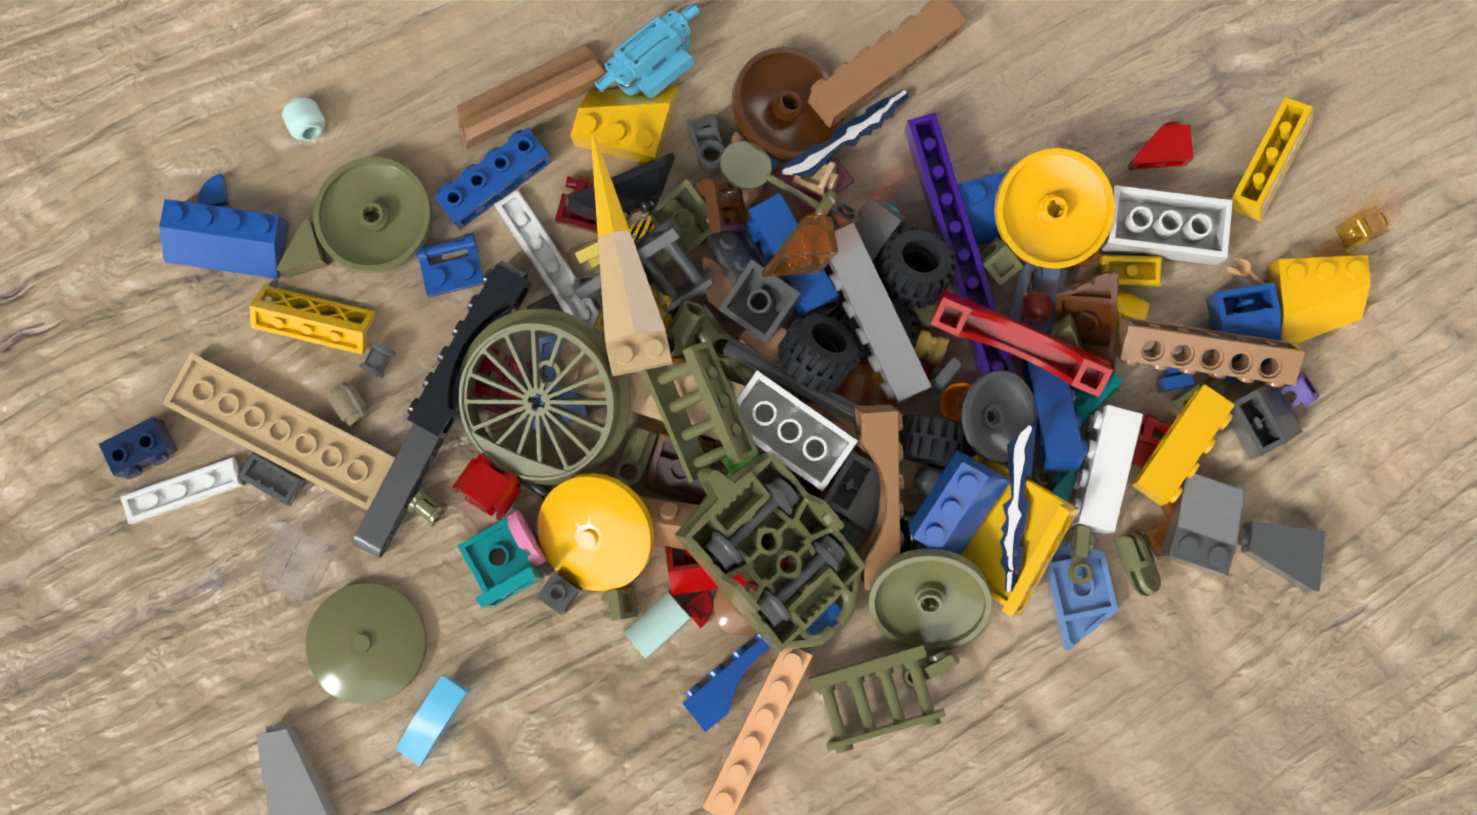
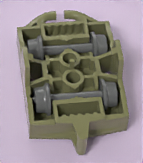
[675,452,867,652]

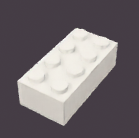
[1101,185,1233,265]
[736,371,858,491]
[1068,405,1143,535]

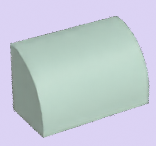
[624,591,692,659]

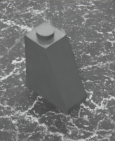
[1238,522,1325,592]

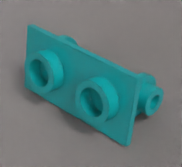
[1073,372,1123,424]

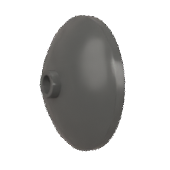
[962,371,1037,462]

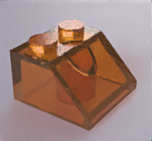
[762,214,839,277]

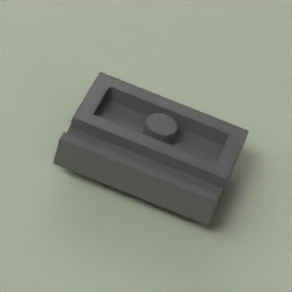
[706,229,772,286]

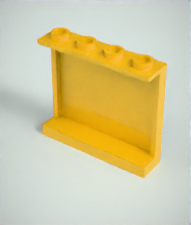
[923,454,1079,617]

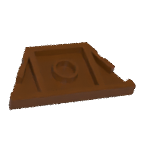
[1056,268,1120,374]

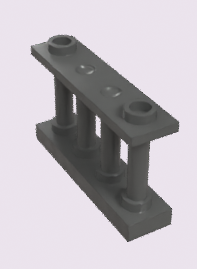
[574,217,714,313]

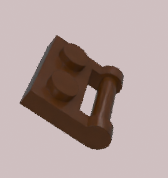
[699,178,747,233]

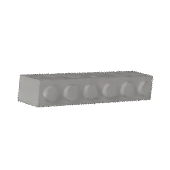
[817,223,932,404]

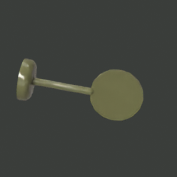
[720,141,838,229]

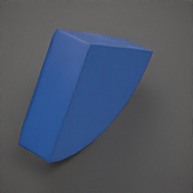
[198,174,229,206]

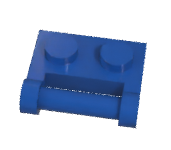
[417,233,484,298]

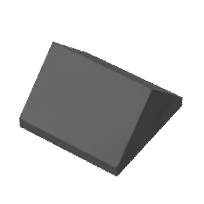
[718,259,801,343]

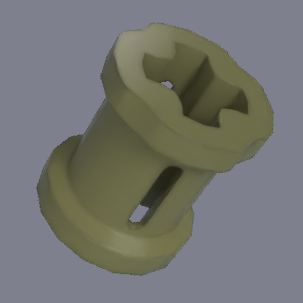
[407,489,448,527]

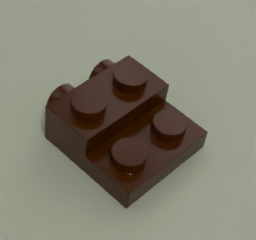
[644,428,720,505]

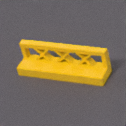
[249,285,375,355]

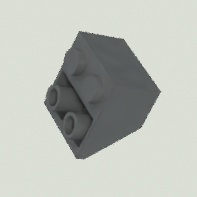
[1229,384,1303,459]
[824,451,880,533]

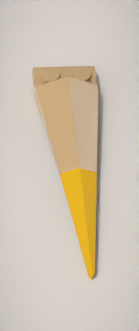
[591,134,672,377]

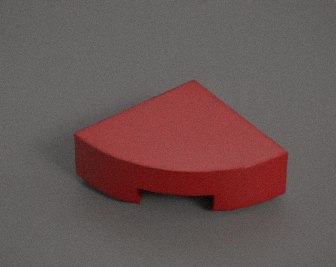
[683,590,712,629]

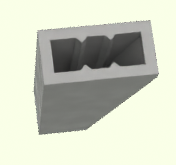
[256,723,337,815]

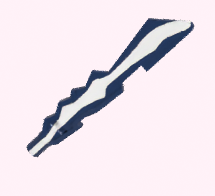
[781,90,909,177]
[1000,425,1036,592]

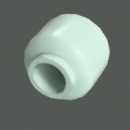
[282,97,326,141]

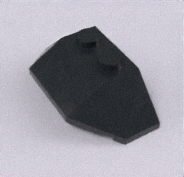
[565,152,675,221]

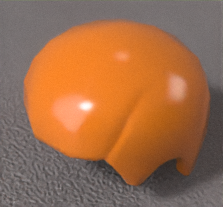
[939,382,972,422]

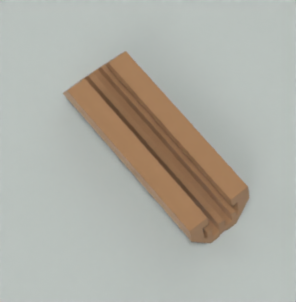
[457,44,607,150]

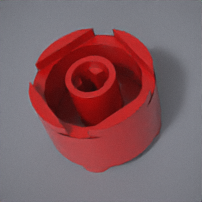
[451,454,522,521]

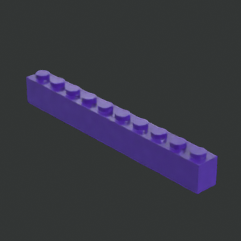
[904,112,1017,377]

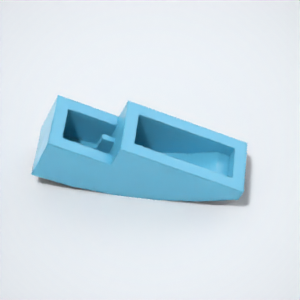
[396,674,471,766]

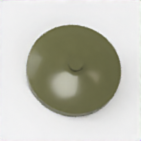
[313,157,432,274]
[869,548,992,652]
[306,583,427,704]

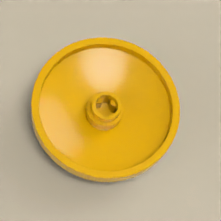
[994,148,1115,269]
[537,473,655,591]

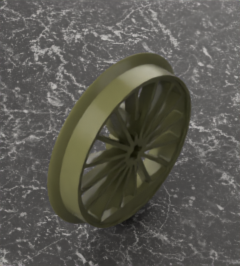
[457,309,631,485]

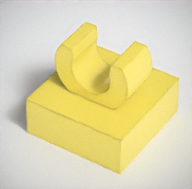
[574,239,600,268]

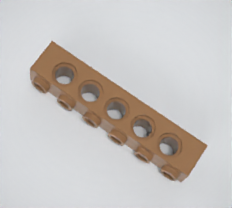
[1113,317,1305,387]

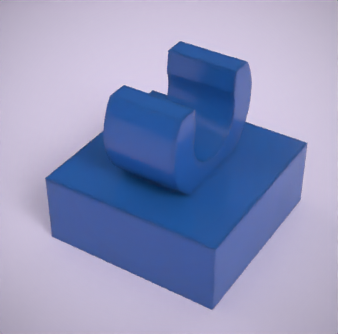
[1156,367,1195,393]

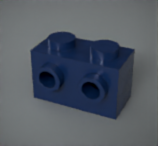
[99,417,178,479]

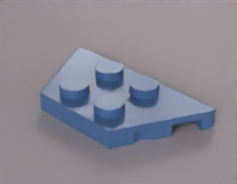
[1045,541,1119,650]

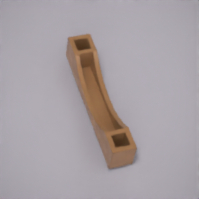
[855,404,904,590]

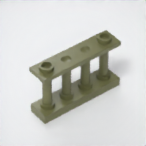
[642,340,759,483]
[807,643,946,754]

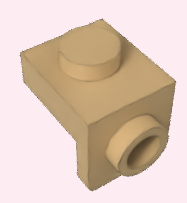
[792,161,839,197]

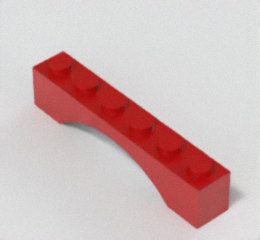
[931,289,1113,397]

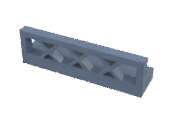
[1010,261,1068,335]

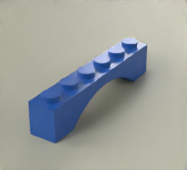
[682,601,841,732]

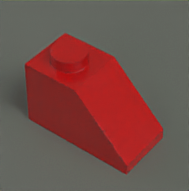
[1128,121,1194,170]

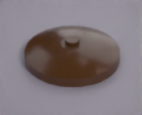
[732,47,844,161]

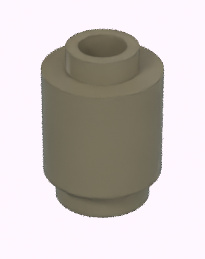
[328,382,370,427]

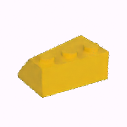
[570,85,680,164]
[1268,255,1371,344]

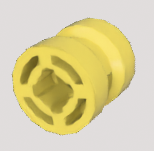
[914,329,949,366]

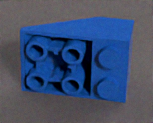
[1206,283,1282,384]

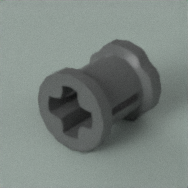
[359,341,396,378]

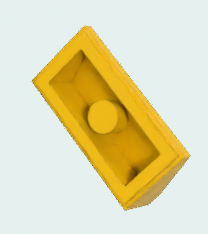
[1099,255,1162,286]

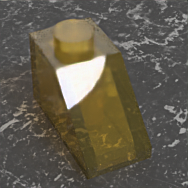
[1334,206,1390,254]

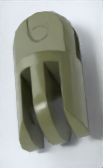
[1115,530,1161,596]

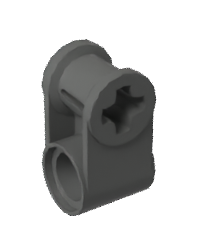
[686,114,724,174]

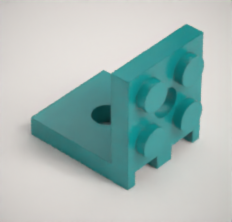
[457,518,545,608]

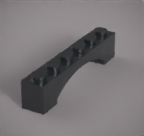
[407,264,532,440]

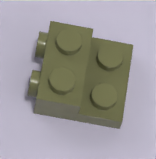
[650,179,720,257]

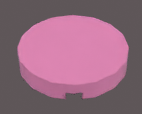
[507,509,547,566]

